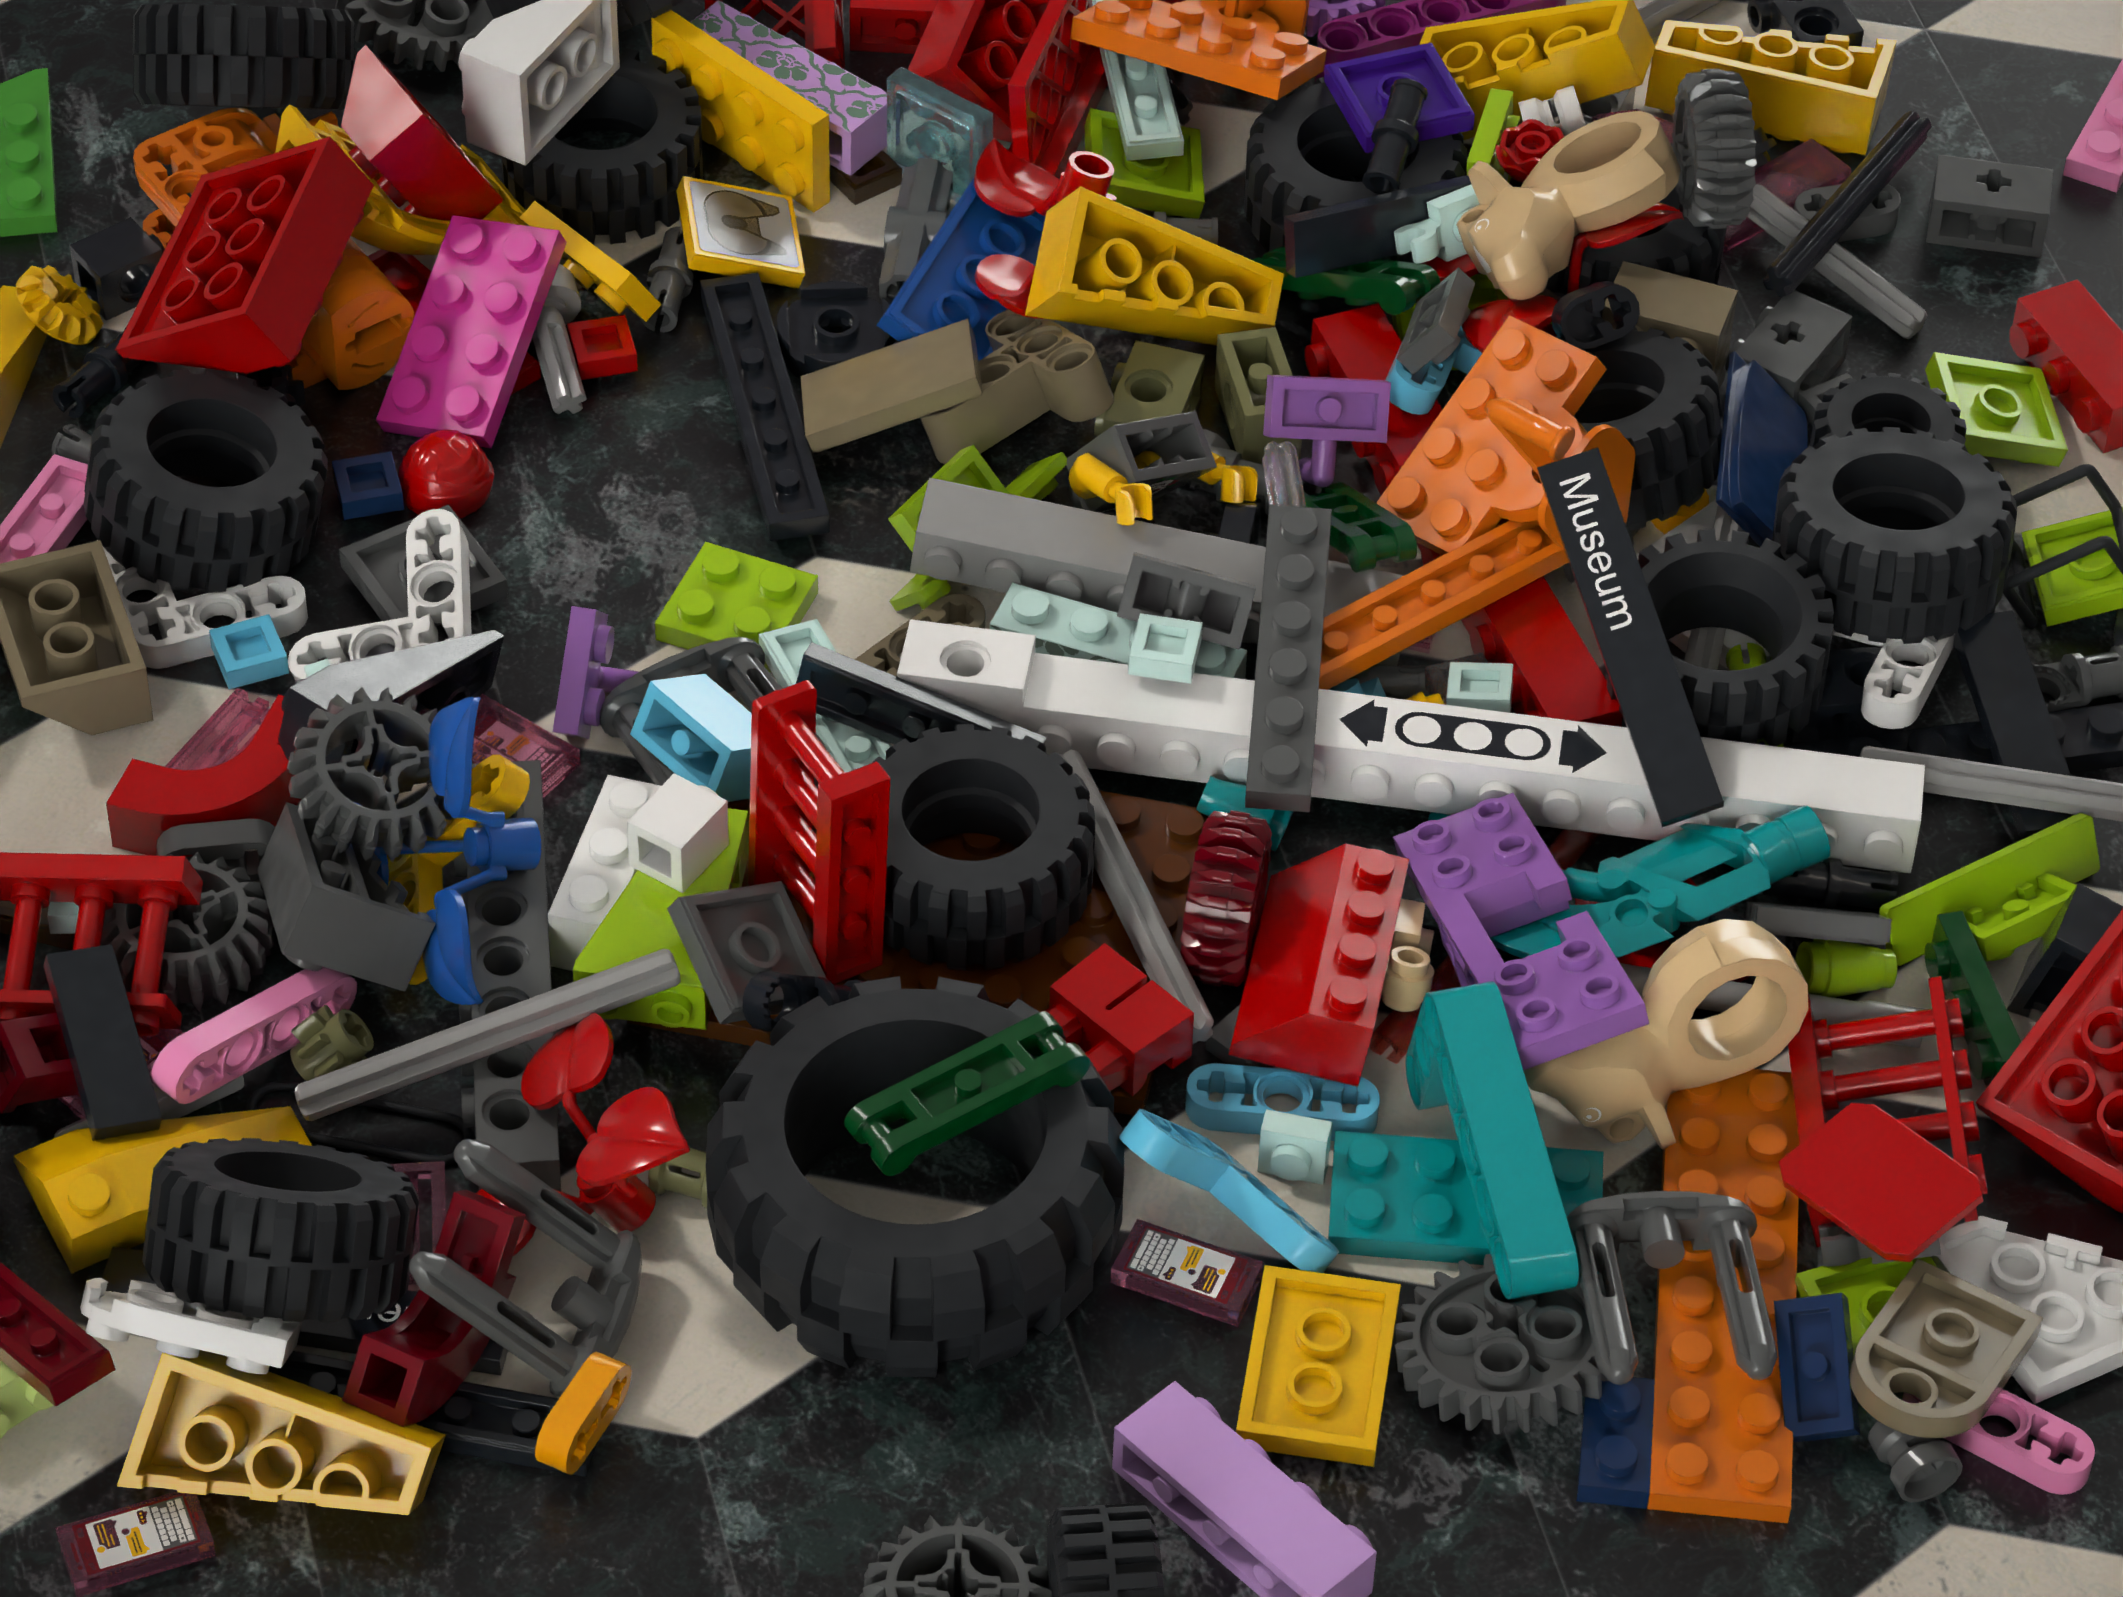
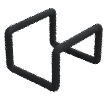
[2003,464,2123,628]

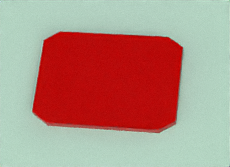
[1779,1102,1983,1262]

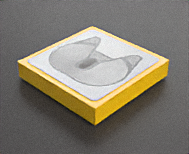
[676,176,805,288]

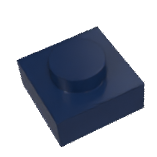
[332,451,404,520]

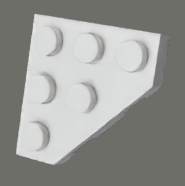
[1931,1216,2123,1404]

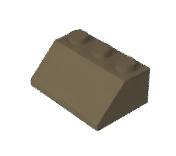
[0,540,154,735]

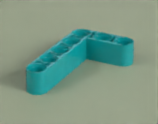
[1405,981,1579,1300]

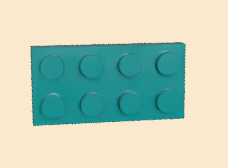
[1328,1131,1604,1274]

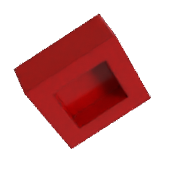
[567,314,638,380]

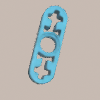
[1185,1063,1380,1141]

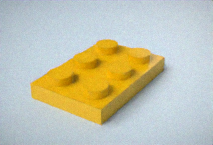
[1236,1265,1401,1467]

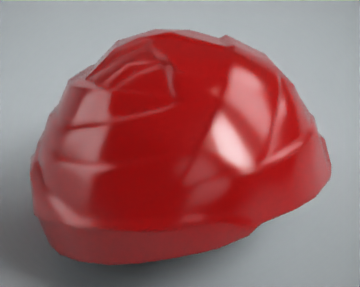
[398,429,494,519]

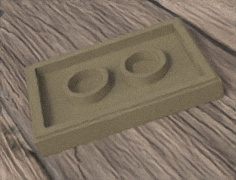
[800,319,983,453]

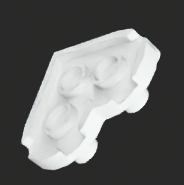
[80,1278,302,1374]

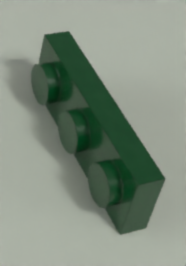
[1924,911,2021,1088]

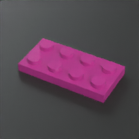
[376,216,567,448]

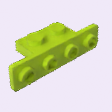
[888,445,1067,611]
[1879,813,2100,966]

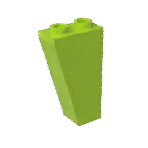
[573,808,749,1030]

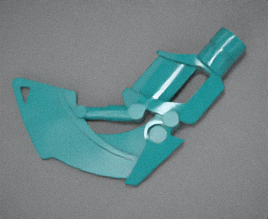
[1428,805,1830,958]

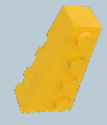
[1419,0,1655,140]
[1644,20,1897,155]
[1025,186,1284,345]
[117,1350,446,1515]

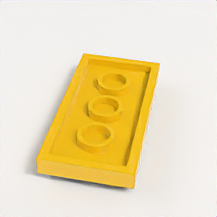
[651,10,830,213]

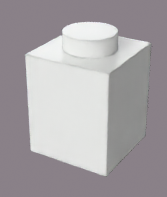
[627,773,729,893]

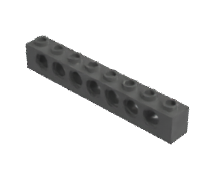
[454,760,561,1191]

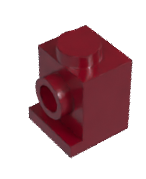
[0,1012,79,1114]

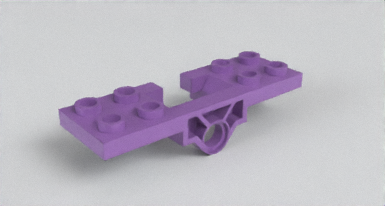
[1393,793,1649,1071]

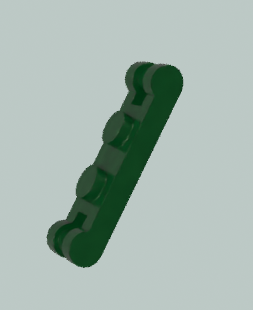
[1251,247,1440,315]
[1282,482,1417,573]
[844,1012,1091,1176]

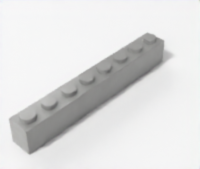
[910,477,1404,666]

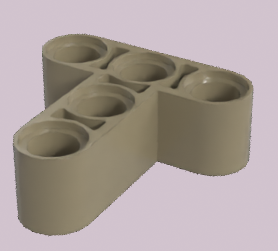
[920,309,1114,464]

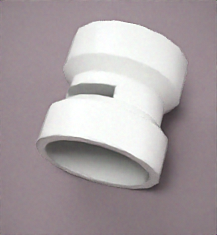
[1518,85,1586,137]

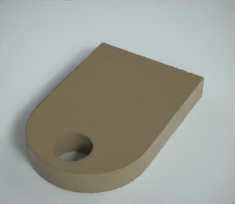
[1850,1259,2043,1438]

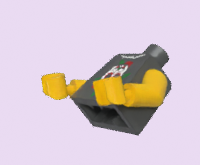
[1066,411,1258,526]

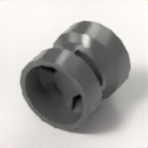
[1868,1421,1963,1502]

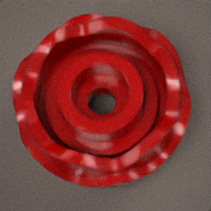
[1496,119,1564,183]

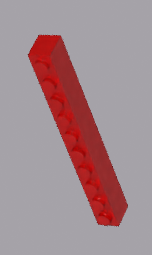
[1305,303,1623,727]

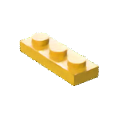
[520,201,662,322]

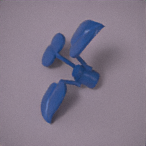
[354,697,541,1005]

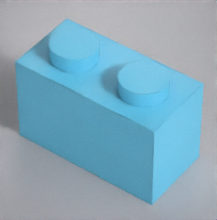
[630,674,752,802]

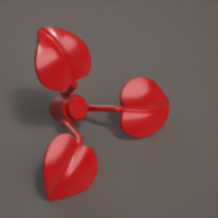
[974,138,1117,319]
[1420,202,1684,353]
[476,1013,690,1256]

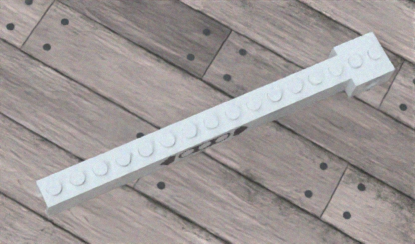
[897,619,1925,873]

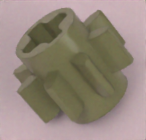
[290,1005,374,1081]

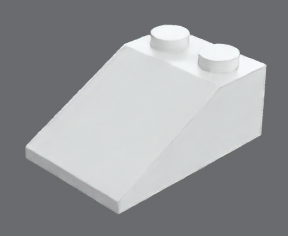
[458,0,620,166]

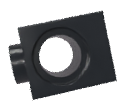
[70,217,165,321]

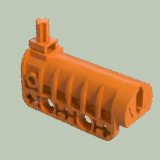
[133,108,415,390]

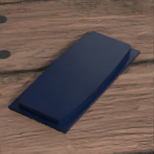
[1716,351,1808,547]

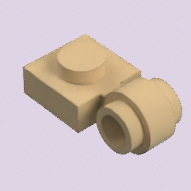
[1381,898,1434,1012]

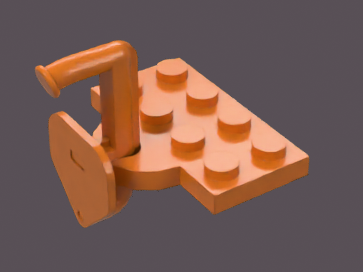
[1070,0,1327,100]
[1377,315,1635,556]

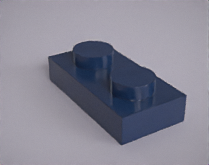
[1774,1292,1861,1443]
[1576,1377,1655,1509]

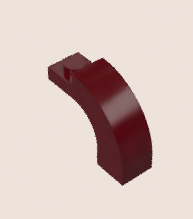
[342,1189,526,1427]

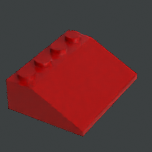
[115,137,374,374]
[1975,909,2123,1214]

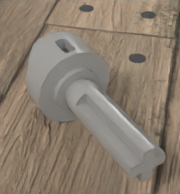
[532,263,587,414]

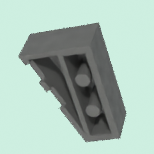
[257,802,436,992]

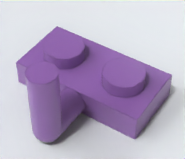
[1263,375,1391,488]
[552,606,638,739]

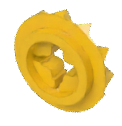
[16,265,104,345]

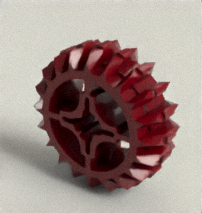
[1180,810,1272,987]

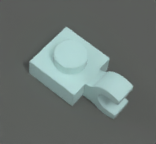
[1394,184,1479,264]

